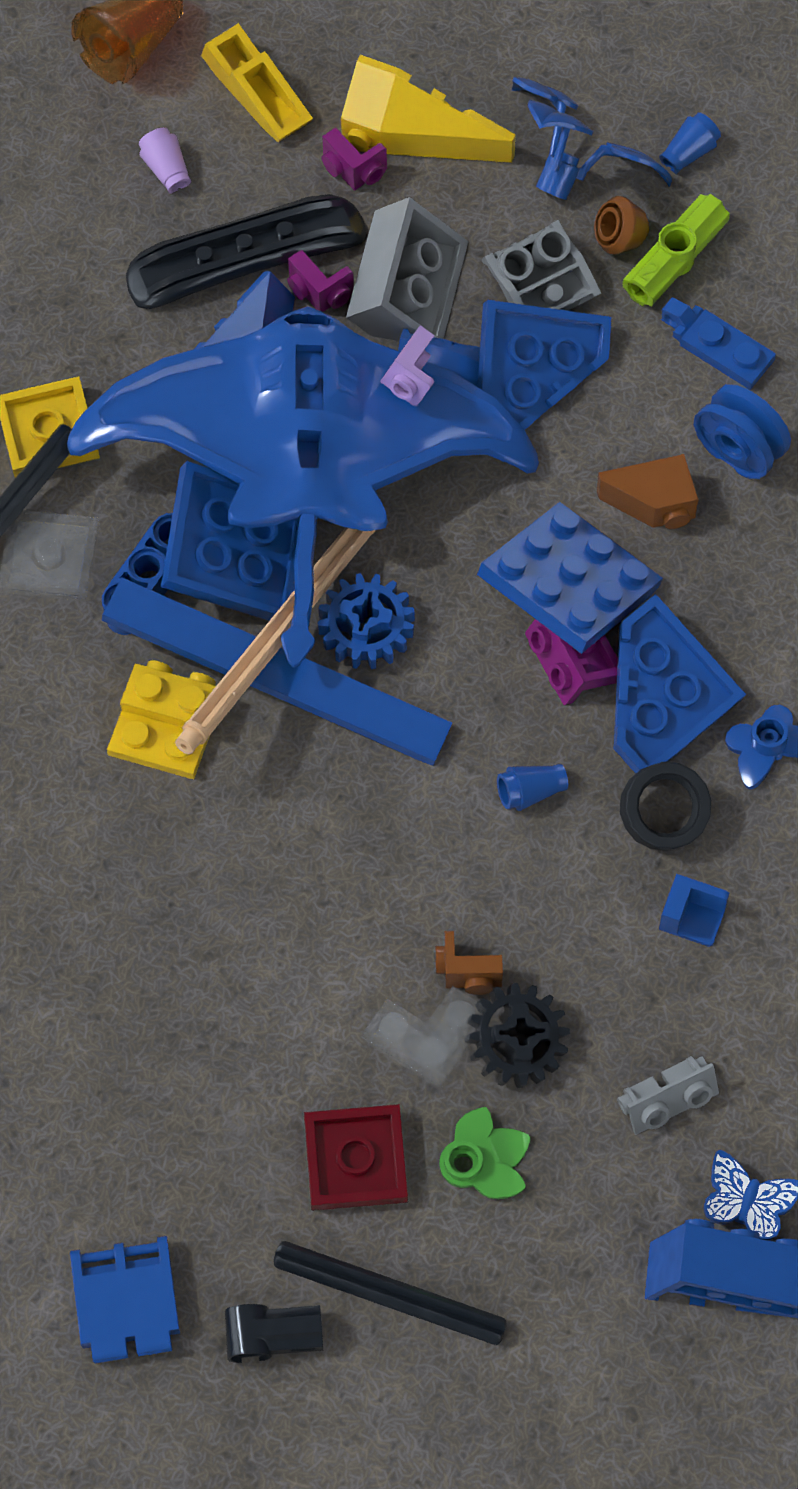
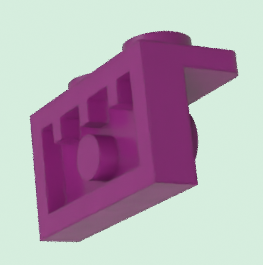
[525,619,618,705]

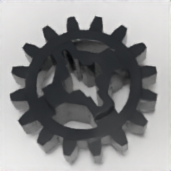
[465,983,570,1088]

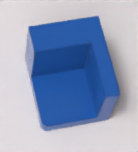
[659,874,730,947]

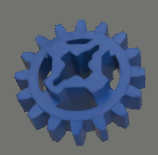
[318,573,415,670]

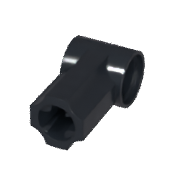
[225,1304,324,1363]

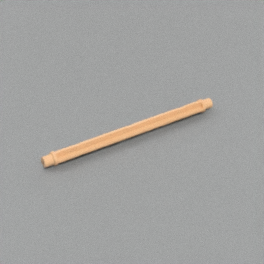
[175,527,376,754]

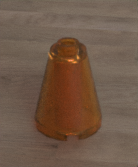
[71,0,184,84]

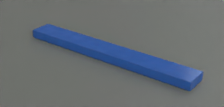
[102,577,452,766]

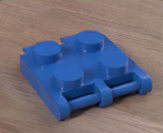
[70,1236,180,1363]

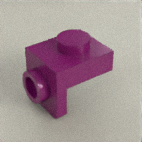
[322,127,387,191]
[287,250,354,312]

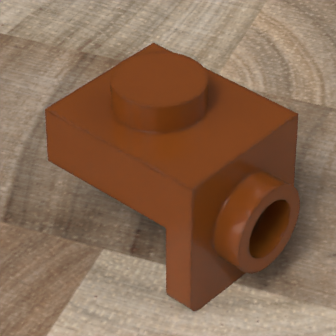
[435,931,503,995]

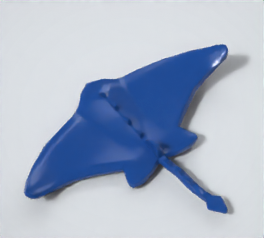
[67,306,539,668]

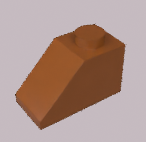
[597,454,698,529]

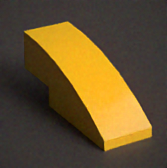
[201,23,313,142]

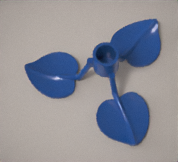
[512,77,672,200]

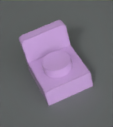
[380,325,435,406]

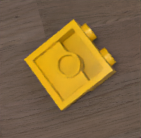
[107,660,216,780]

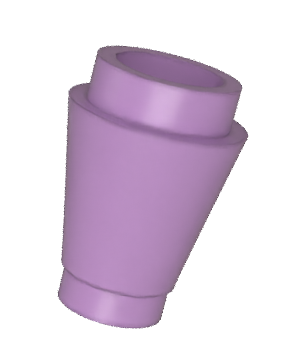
[139,128,191,193]

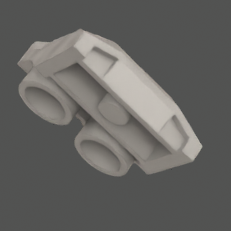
[481,220,601,311]

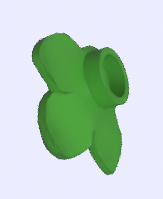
[439,1107,530,1199]

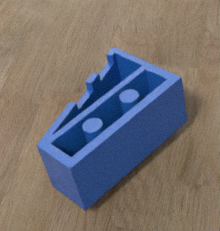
[645,1219,798,1318]

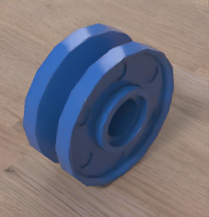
[693,384,791,479]

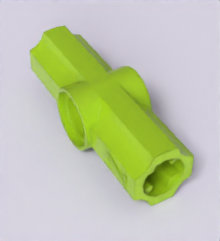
[622,194,730,307]

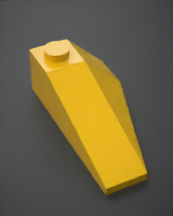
[341,55,516,163]

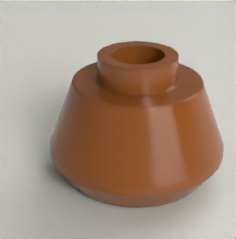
[594,196,649,255]

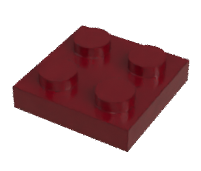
[304,1104,408,1211]

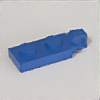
[661,297,776,390]

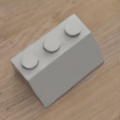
[346,197,468,341]

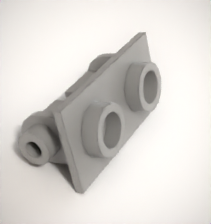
[617,1056,719,1135]

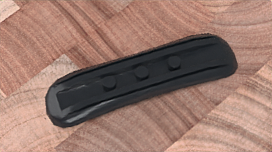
[126,194,367,309]

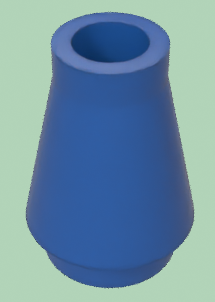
[659,112,721,174]
[497,764,568,811]

